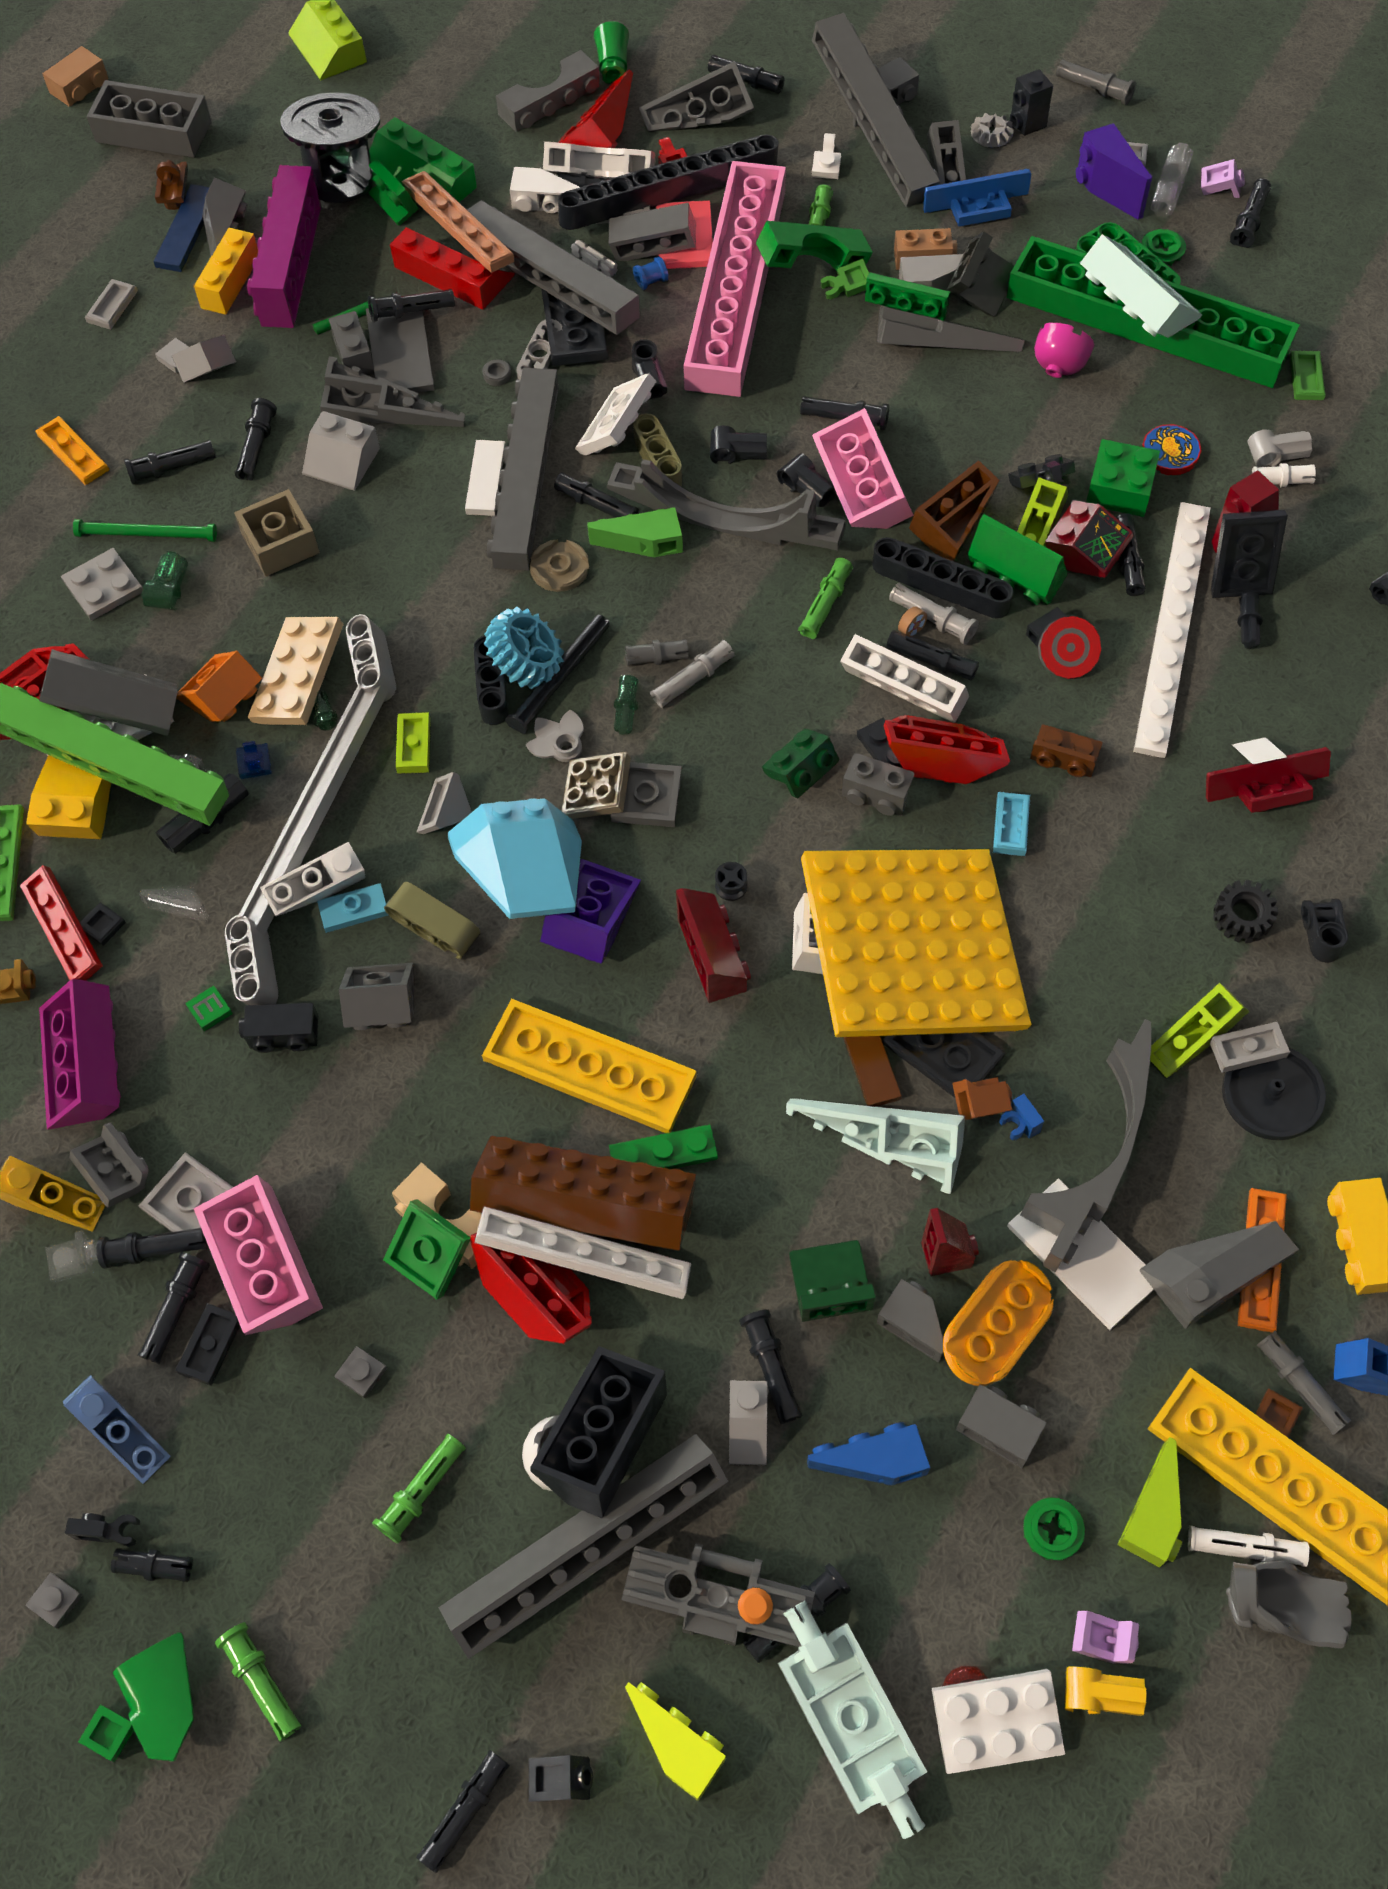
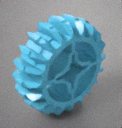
[484,607,564,689]

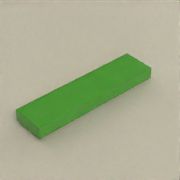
[0,804,24,921]

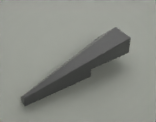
[877,305,1025,352]
[320,356,465,427]

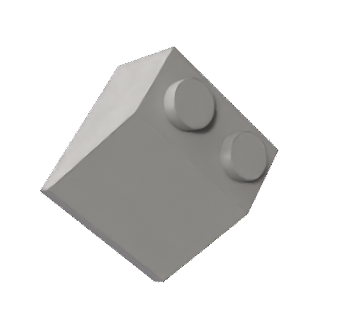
[302,411,380,491]

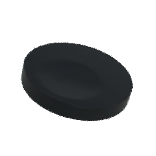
[1222,1048,1326,1140]

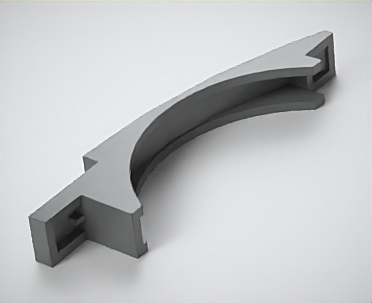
[607,460,846,551]
[1020,1019,1151,1272]

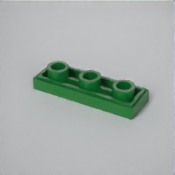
[865,272,950,320]

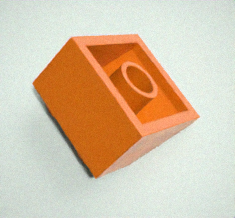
[176,651,262,722]

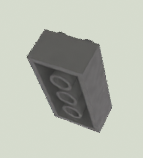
[86,80,212,158]

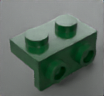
[762,728,839,799]

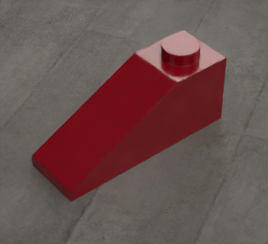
[921,1208,979,1276]

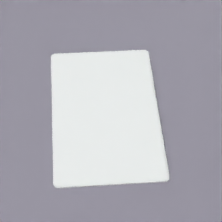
[1232,737,1287,764]

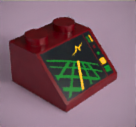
[1045,500,1133,578]

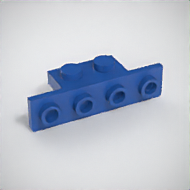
[923,169,1031,227]

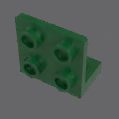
[789,1240,875,1322]

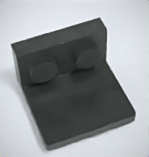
[947,231,1015,317]

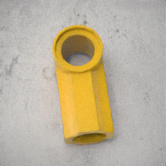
[1065,1667,1146,1716]

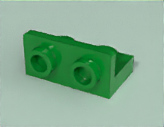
[369,158,419,226]

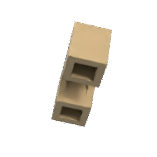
[392,1162,482,1269]

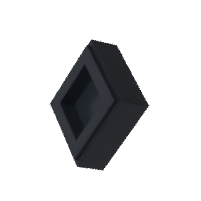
[80,902,126,946]

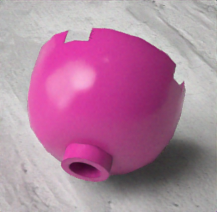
[1034,323,1094,378]

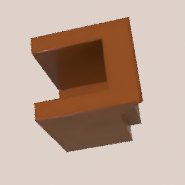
[952,1077,1012,1120]

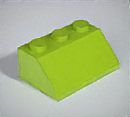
[288,0,367,81]

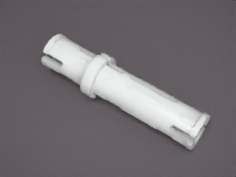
[1188,1526,1309,1567]

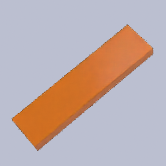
[1238,1188,1287,1332]

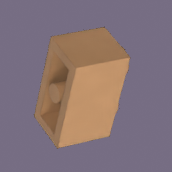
[42,46,108,107]

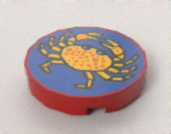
[1142,424,1201,475]

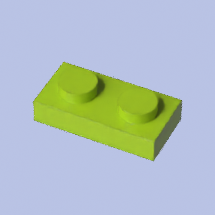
[396,712,431,774]

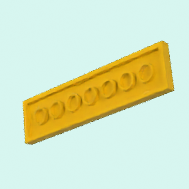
[1147,1368,1388,1606]

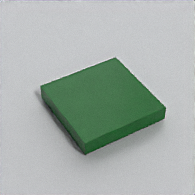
[383,1199,470,1300]

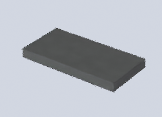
[366,308,434,393]

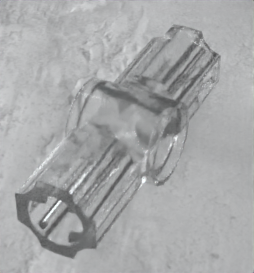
[1151,142,1194,218]

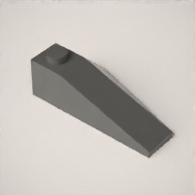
[1139,1221,1299,1329]

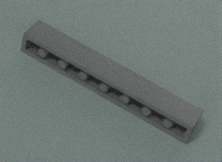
[812,13,940,207]
[467,200,640,335]
[487,368,559,571]
[438,1434,728,1659]

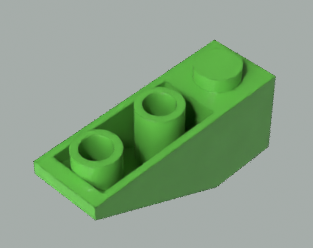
[587,507,683,557]

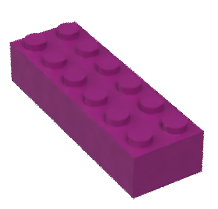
[247,165,321,328]

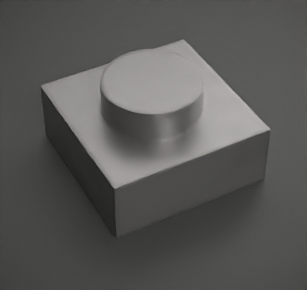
[334,1346,387,1398]
[25,1572,83,1629]

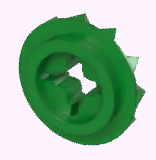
[1141,229,1186,266]
[1023,1498,1085,1561]

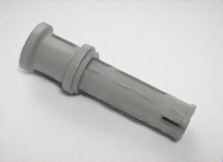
[889,583,979,645]

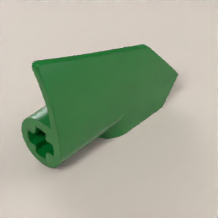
[113,1632,194,1762]

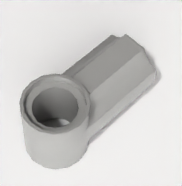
[1248,430,1312,467]

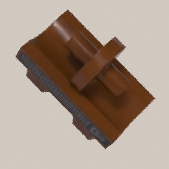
[155,160,188,210]

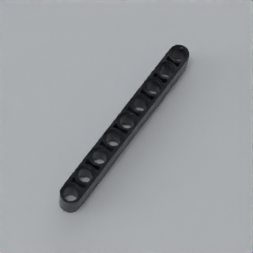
[558,135,779,230]

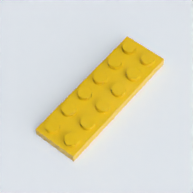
[482,998,697,1133]

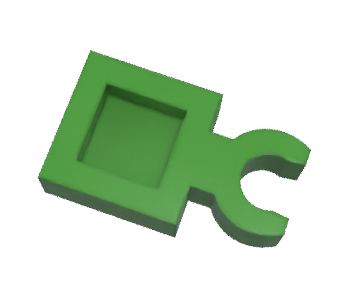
[820,259,869,299]

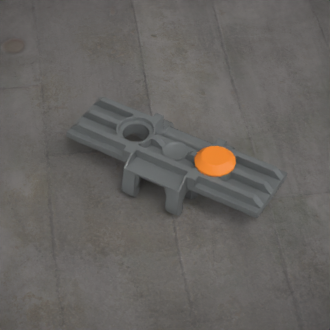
[621,1543,815,1647]

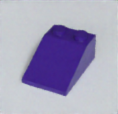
[1076,123,1152,220]
[540,859,641,964]

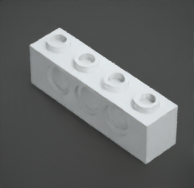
[840,634,969,723]

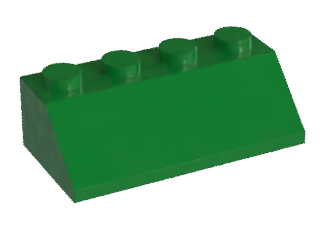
[369,117,477,204]

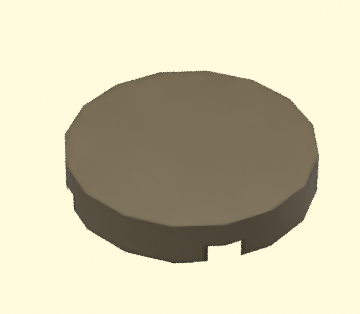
[530,540,589,592]

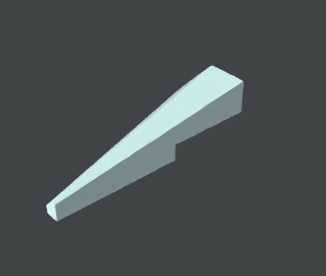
[786,1099,965,1194]

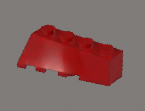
[390,227,515,310]

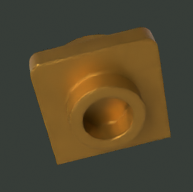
[0,959,36,1004]

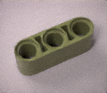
[633,413,682,486]
[384,882,481,959]

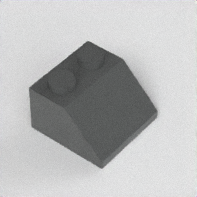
[339,962,414,1030]

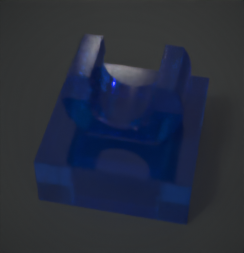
[236,741,272,779]

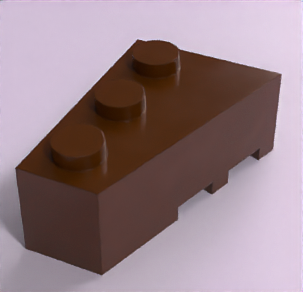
[909,460,1000,561]

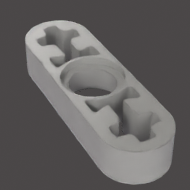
[517,319,562,379]

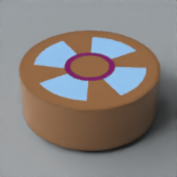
[898,606,927,637]

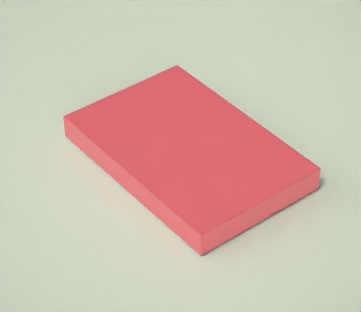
[656,201,713,269]

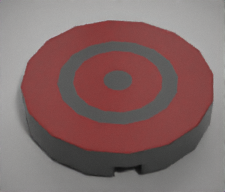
[1038,616,1101,679]

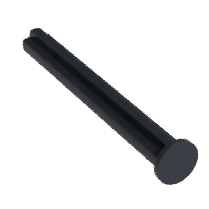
[505,614,610,734]

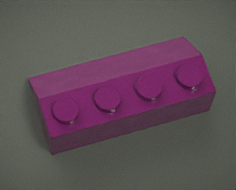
[39,978,120,1130]

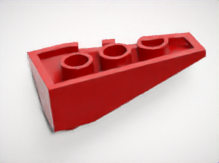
[558,69,633,148]

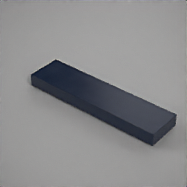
[153,184,210,272]

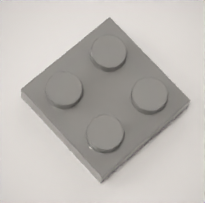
[61,548,144,621]

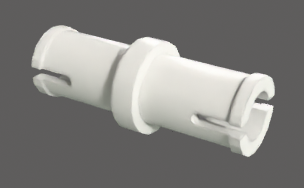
[1252,463,1316,487]

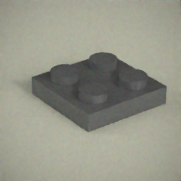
[611,762,682,827]

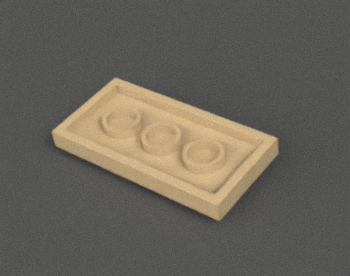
[248,617,343,725]

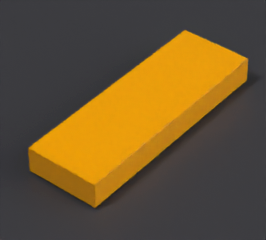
[36,416,109,485]

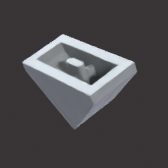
[171,335,236,383]

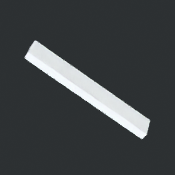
[474,1206,691,1299]

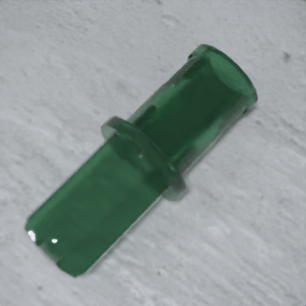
[613,675,639,735]

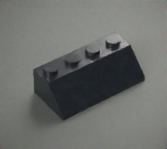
[530,1346,667,1518]

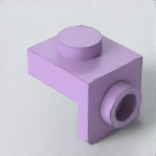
[1072,1611,1139,1664]

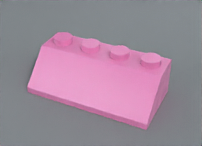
[812,408,914,529]
[194,1175,323,1335]

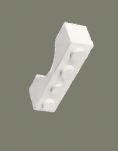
[543,142,655,178]

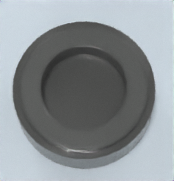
[482,359,511,386]

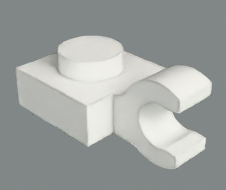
[812,133,841,179]

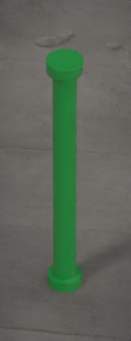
[73,519,217,542]

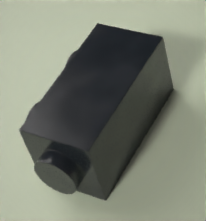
[1010,69,1054,136]
[239,1003,319,1053]

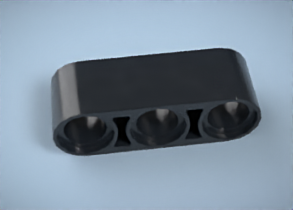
[473,636,508,725]

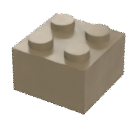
[234,489,320,577]

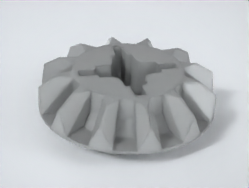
[971,113,1014,147]

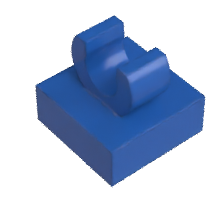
[999,1094,1044,1140]

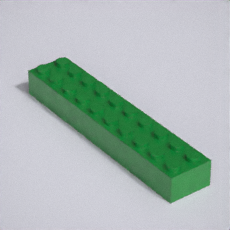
[1006,235,1300,388]

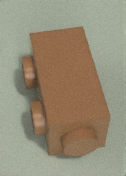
[894,228,957,270]

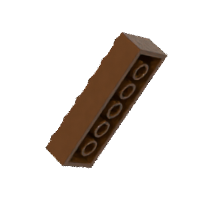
[470,1136,696,1251]

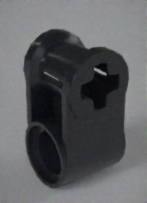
[1301,899,1348,963]

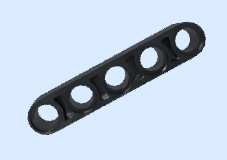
[872,537,1013,619]

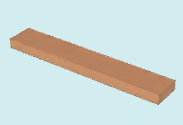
[402,171,514,273]

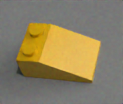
[26,755,111,839]

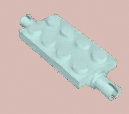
[778,1600,927,1839]

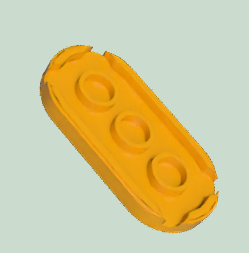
[943,1260,1054,1386]

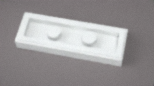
[465,440,505,516]

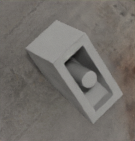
[729,1380,767,1465]

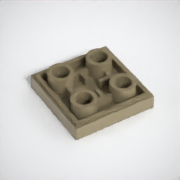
[562,752,631,819]

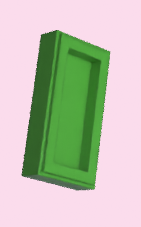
[1290,351,1325,400]

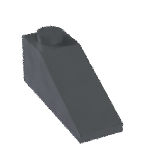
[927,120,966,185]

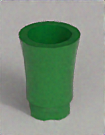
[594,21,629,84]

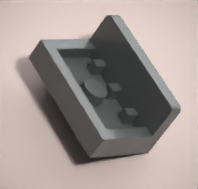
[842,753,914,816]
[69,1122,148,1208]

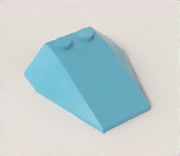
[448,798,582,919]

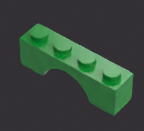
[756,220,873,271]

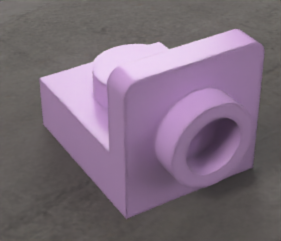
[1201,159,1245,198]

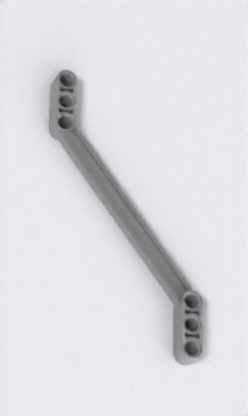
[225,614,396,1005]

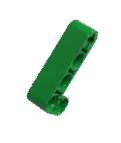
[1076,222,1181,285]

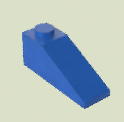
[1333,1338,1388,1396]

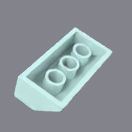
[1080,234,1202,338]

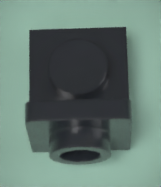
[529,1755,593,1802]

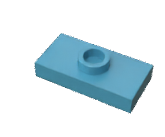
[993,792,1030,856]
[317,883,388,933]

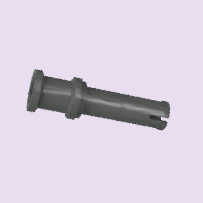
[1056,59,1136,105]

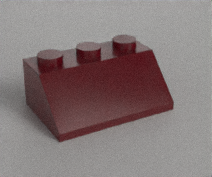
[676,888,751,1003]

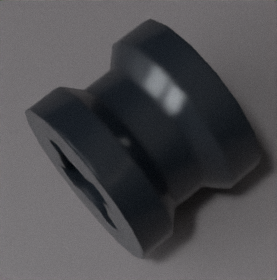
[715,861,748,901]

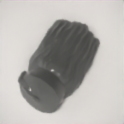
[1226,1560,1351,1648]

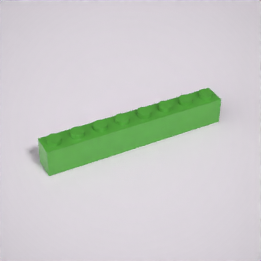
[0,683,229,826]

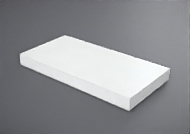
[1007,1178,1154,1330]

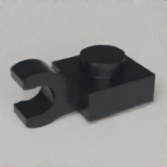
[65,1513,140,1547]

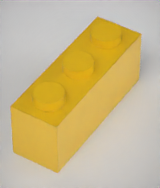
[194,228,258,315]
[1327,1178,1388,1295]

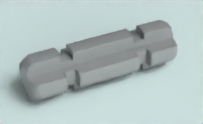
[571,240,618,277]

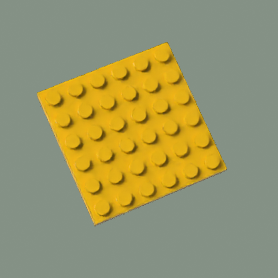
[801,849,1031,1037]

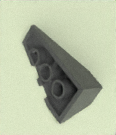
[639,61,755,132]

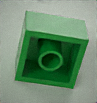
[1086,439,1160,517]

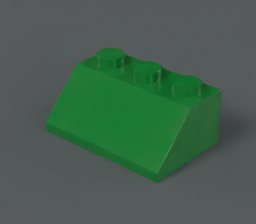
[968,514,1067,605]

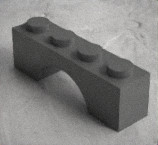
[496,50,601,132]

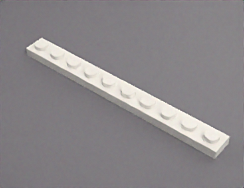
[1133,502,1211,758]

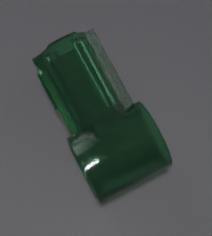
[142,551,188,611]

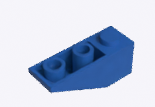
[807,1422,930,1485]

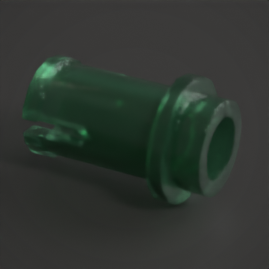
[312,690,338,731]

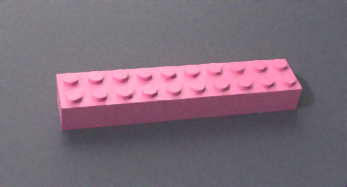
[684,161,786,397]

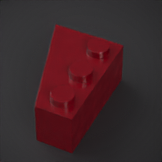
[1211,470,1279,553]

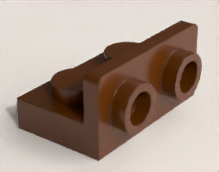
[1030,724,1103,777]

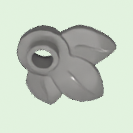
[526,710,584,762]

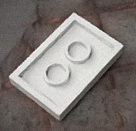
[575,373,656,455]
[932,1669,1065,1774]

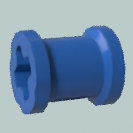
[633,256,668,290]

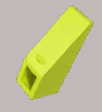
[625,1682,726,1801]

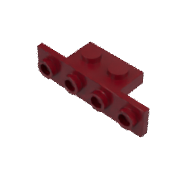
[1205,747,1331,813]

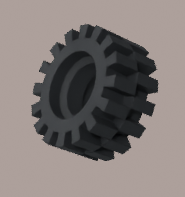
[1213,880,1278,943]

